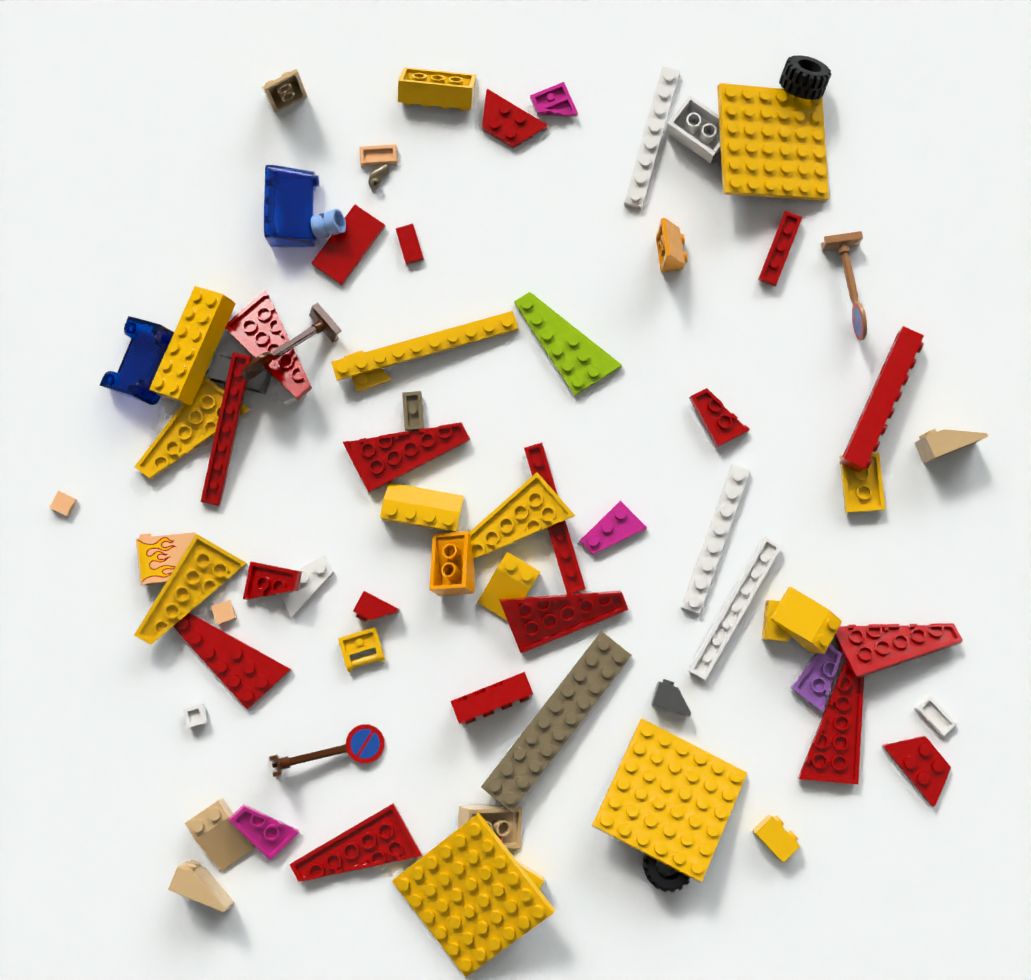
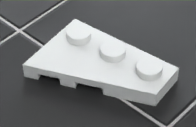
[279,555,334,617]

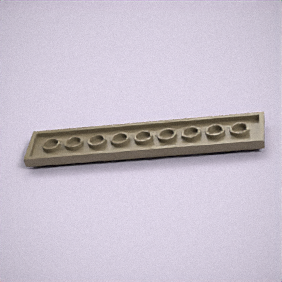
[481,631,632,812]

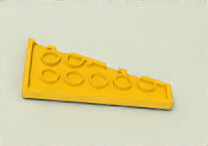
[134,376,250,479]
[470,472,576,560]
[134,534,247,645]

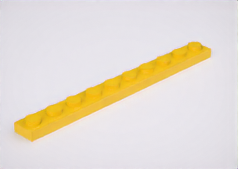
[331,311,518,381]

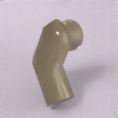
[368,164,390,189]

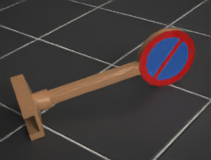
[821,231,867,341]

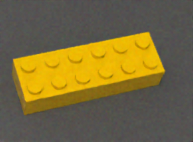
[149,286,236,406]

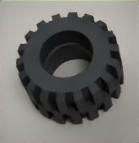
[779,55,832,100]
[642,854,690,892]

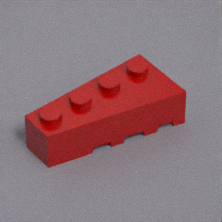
[450,672,533,725]

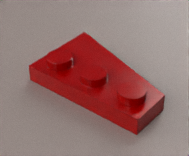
[689,388,750,447]
[243,561,302,600]

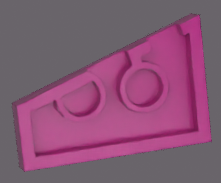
[580,500,647,555]
[229,804,299,861]

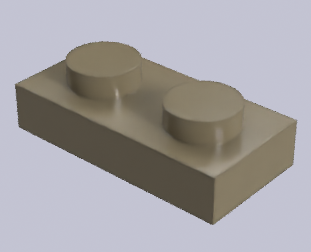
[402,391,424,431]

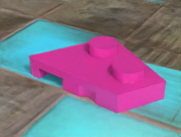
[530,82,578,117]

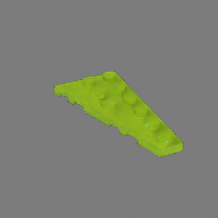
[514,292,622,396]

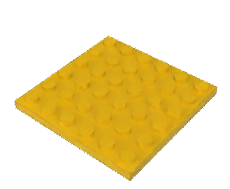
[717,83,829,201]
[591,718,747,883]
[392,812,555,977]

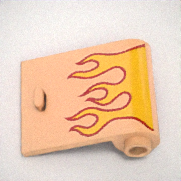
[136,532,195,586]

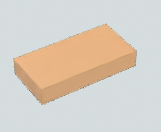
[359,144,398,167]

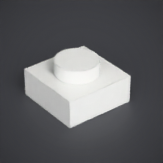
[183,703,208,728]

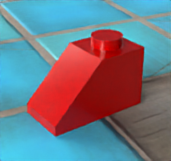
[353,591,400,622]

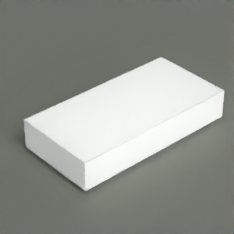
[914,695,957,737]

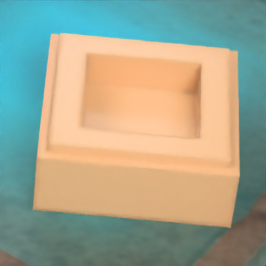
[49,491,77,516]
[211,600,236,625]

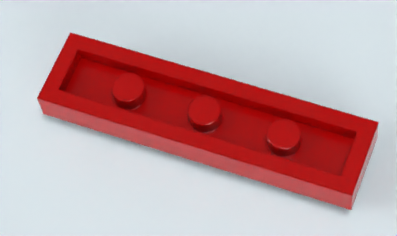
[758,211,802,286]

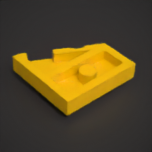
[344,350,391,393]

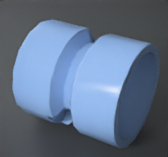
[311,209,346,239]

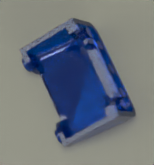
[264,165,319,247]
[99,316,174,405]

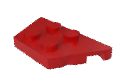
[482,89,547,149]
[882,736,951,807]

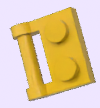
[338,627,386,672]

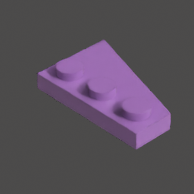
[790,644,842,712]

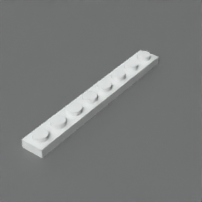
[624,66,680,209]
[681,464,750,614]
[688,537,782,680]

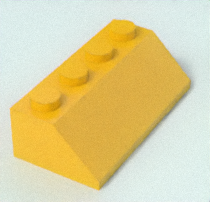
[398,67,476,111]
[380,483,464,532]

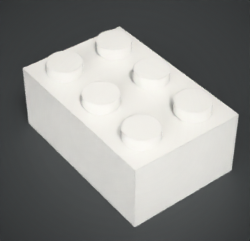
[666,95,721,164]

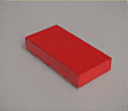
[395,223,424,265]

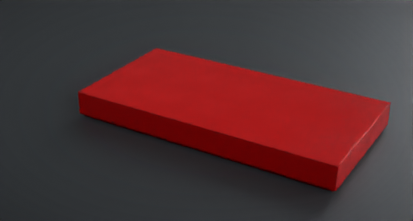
[311,204,386,285]

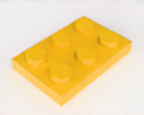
[839,453,885,513]

